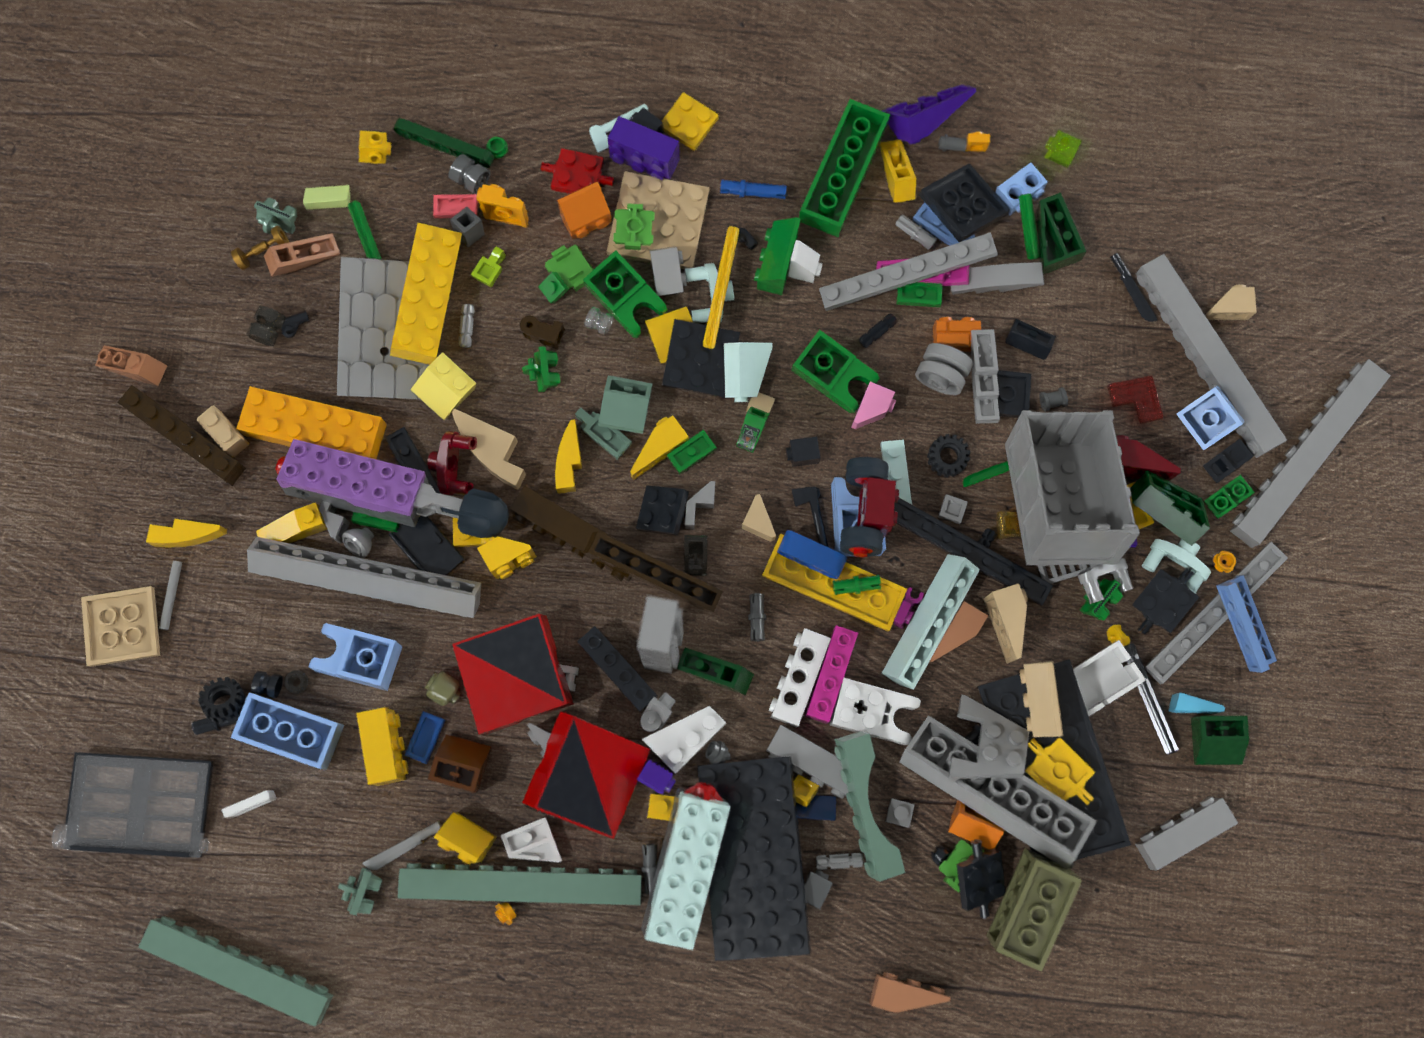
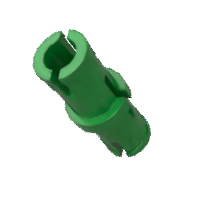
[832,575,881,595]

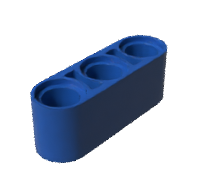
[777,530,848,579]

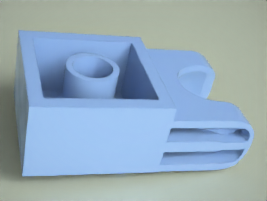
[831,477,886,557]
[309,623,402,691]

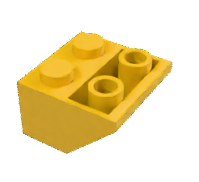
[477,536,537,579]
[434,812,497,864]

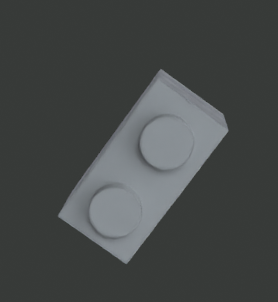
[650,246,687,296]

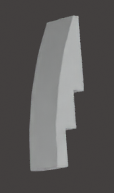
[951,262,1044,295]
[971,329,1000,424]

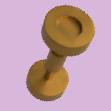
[231,225,289,270]

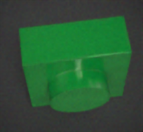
[538,272,569,304]

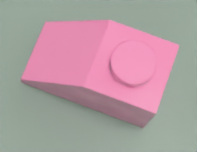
[851,382,896,429]

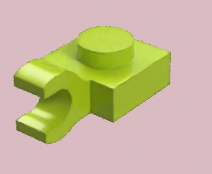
[471,246,506,287]

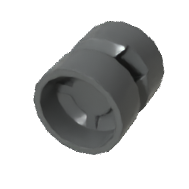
[448,154,490,194]

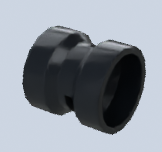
[251,670,283,698]

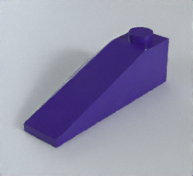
[882,85,976,144]

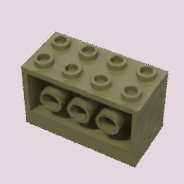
[986,848,1082,972]

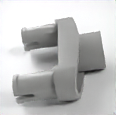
[1077,558,1134,604]

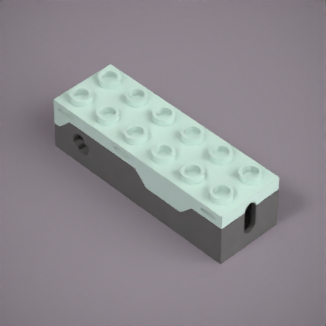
[641,782,730,950]

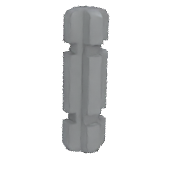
[459,304,474,348]
[816,853,863,870]

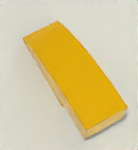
[555,419,582,494]
[146,519,227,548]

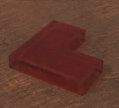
[1107,376,1164,424]

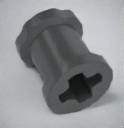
[1039,387,1068,412]

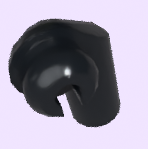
[726,227,758,250]
[281,310,310,338]

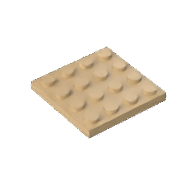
[607,172,710,270]

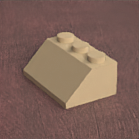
[1020,661,1063,737]

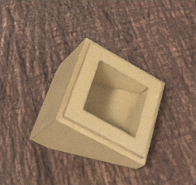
[747,392,775,413]

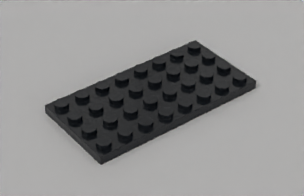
[978,659,1131,860]
[697,756,811,961]

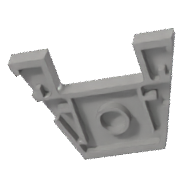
[947,695,1029,781]

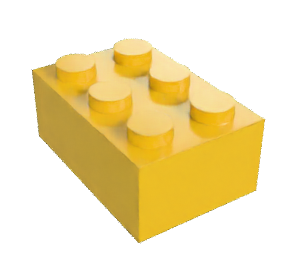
[356,707,409,786]

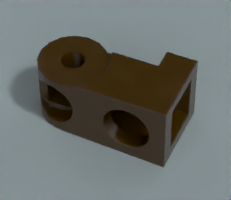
[520,316,565,350]

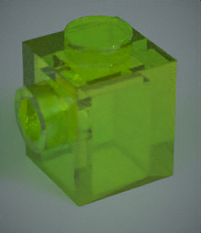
[1044,130,1082,168]

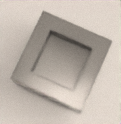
[938,494,968,524]
[885,798,915,828]

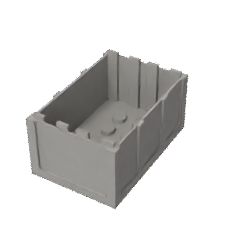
[1005,410,1140,565]

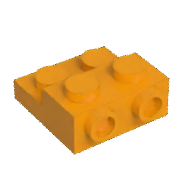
[476,184,529,228]

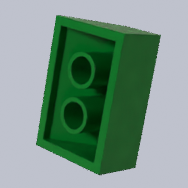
[754,217,801,295]

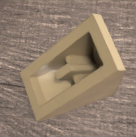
[742,494,776,542]

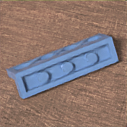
[1217,575,1277,673]

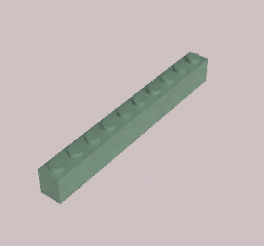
[398,863,642,905]

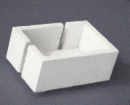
[1073,640,1146,716]

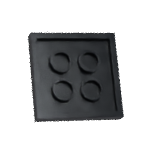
[919,163,1010,243]
[662,319,740,398]

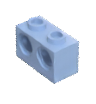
[995,163,1048,215]

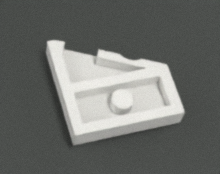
[501,817,562,862]

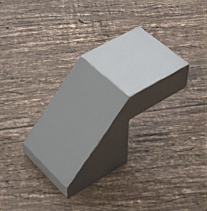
[685,481,715,530]
[319,501,350,543]

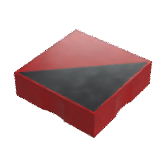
[452,613,574,734]
[522,711,650,839]

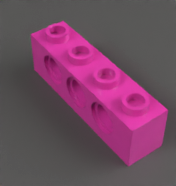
[805,626,858,724]

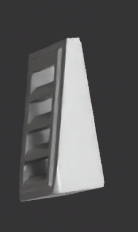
[1038,565,1087,584]

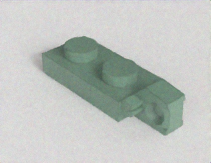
[575,408,632,460]

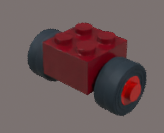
[840,457,899,557]

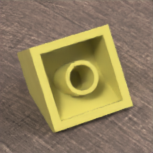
[411,352,476,420]

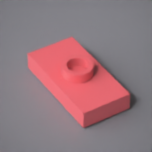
[433,194,478,218]

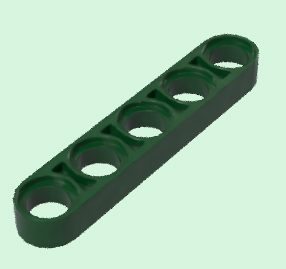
[393,118,495,168]

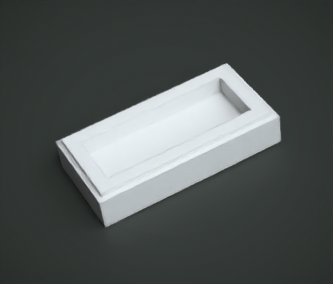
[222,790,276,818]

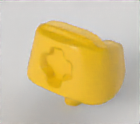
[1107,625,1130,647]

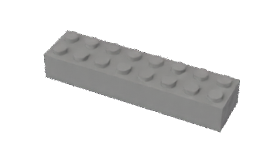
[637,596,684,674]
[900,715,1097,869]

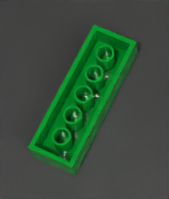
[799,99,890,237]

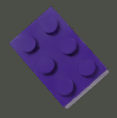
[607,116,679,181]

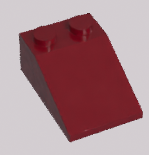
[1116,435,1181,481]

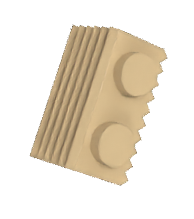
[197,405,249,457]

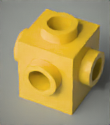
[359,130,391,164]

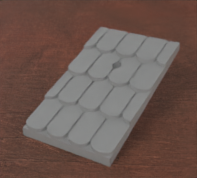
[337,257,429,399]

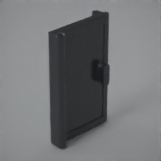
[389,516,465,576]

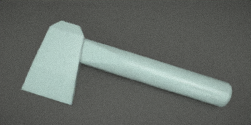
[589,104,648,153]

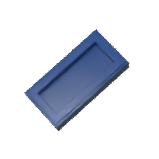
[405,711,446,764]

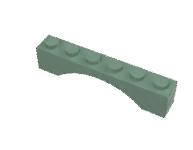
[834,731,905,882]

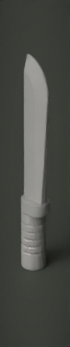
[363,821,442,870]

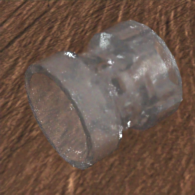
[584,306,614,335]

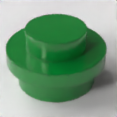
[486,137,508,159]

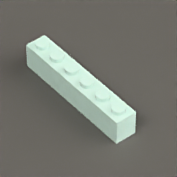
[882,554,980,690]

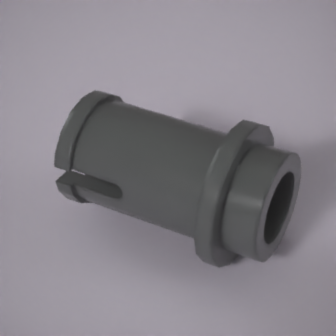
[938,134,967,152]

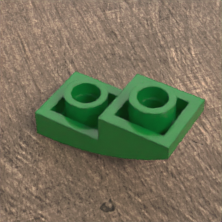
[1204,475,1255,519]

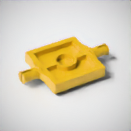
[1025,737,1095,805]

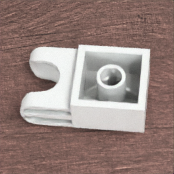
[830,678,921,745]

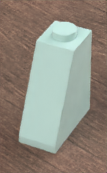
[724,342,772,402]

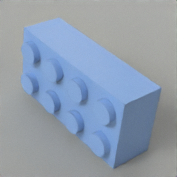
[231,692,344,770]

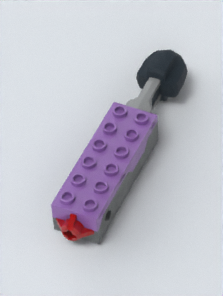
[276,439,509,538]

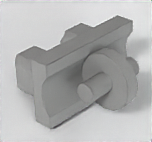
[640,693,676,732]

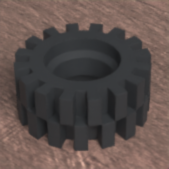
[927,434,970,478]
[198,677,246,723]

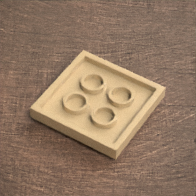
[81,586,160,667]

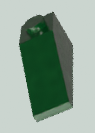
[677,647,754,696]

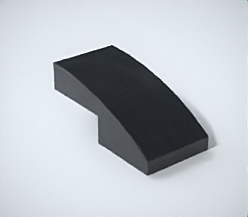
[1203,439,1254,484]

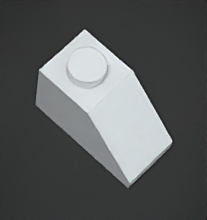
[788,240,822,283]

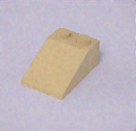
[984,583,1028,664]

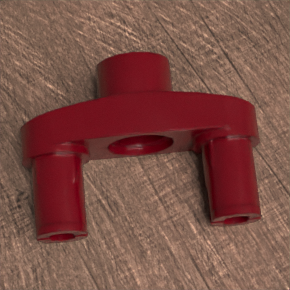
[427,431,477,495]

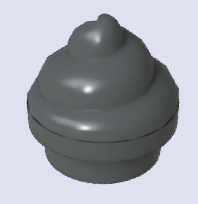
[706,741,731,764]

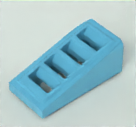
[1168,693,1225,714]

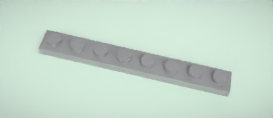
[819,232,997,311]
[1144,542,1288,684]

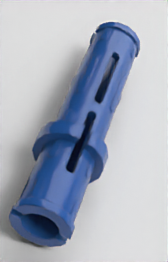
[720,179,786,199]

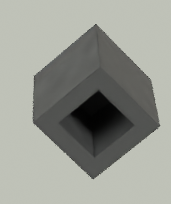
[450,207,485,247]
[804,869,833,909]

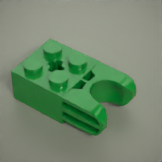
[583,250,668,338]
[791,330,880,413]

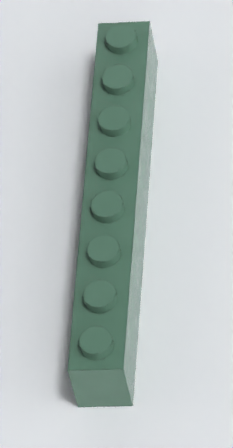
[138,916,334,1027]

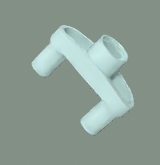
[685,263,734,323]
[1142,539,1211,594]

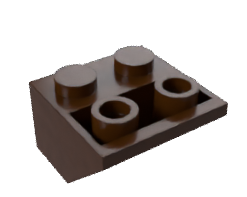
[428,734,492,793]

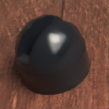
[931,846,951,867]

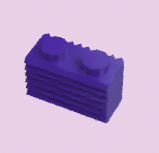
[637,760,676,795]

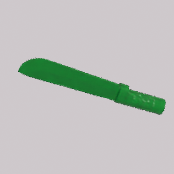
[963,461,1009,487]

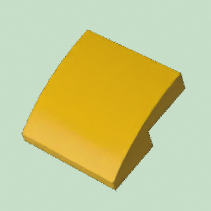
[645,306,693,364]

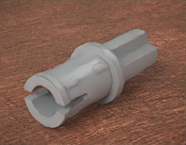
[896,215,937,250]

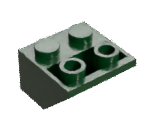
[1191,716,1249,765]

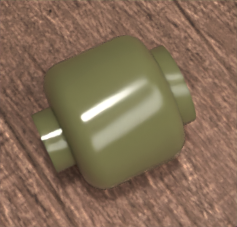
[424,671,461,706]

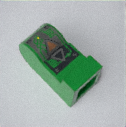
[736,406,770,453]

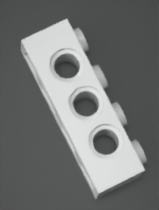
[769,629,831,727]

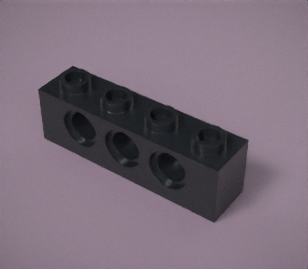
[577,626,658,713]

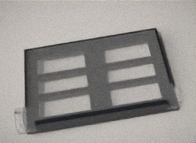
[52,752,214,858]

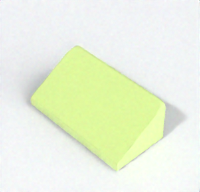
[303,185,350,210]

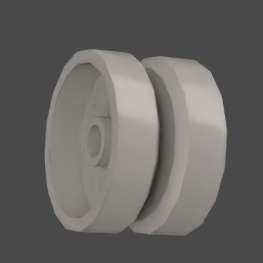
[915,343,973,395]

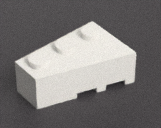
[642,706,726,774]

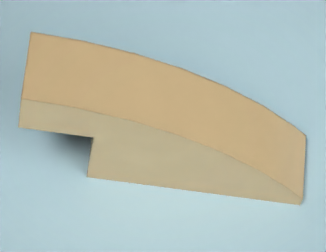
[452,409,526,490]

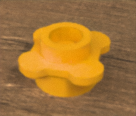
[495,901,517,925]

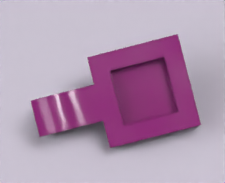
[894,587,924,629]

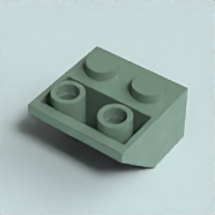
[598,375,652,434]

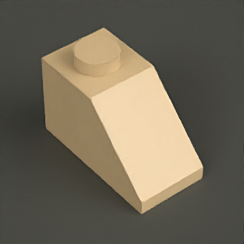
[1205,284,1256,320]

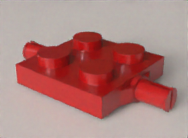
[540,148,614,194]

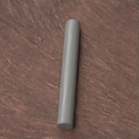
[159,561,182,630]

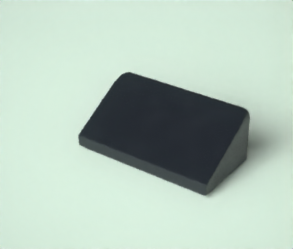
[1005,319,1056,360]

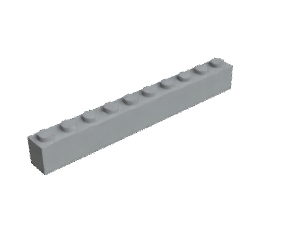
[1136,254,1287,458]
[1230,359,1391,548]
[247,537,481,618]

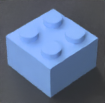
[1177,385,1245,450]

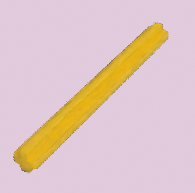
[703,226,739,349]

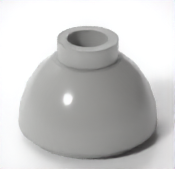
[342,527,374,558]

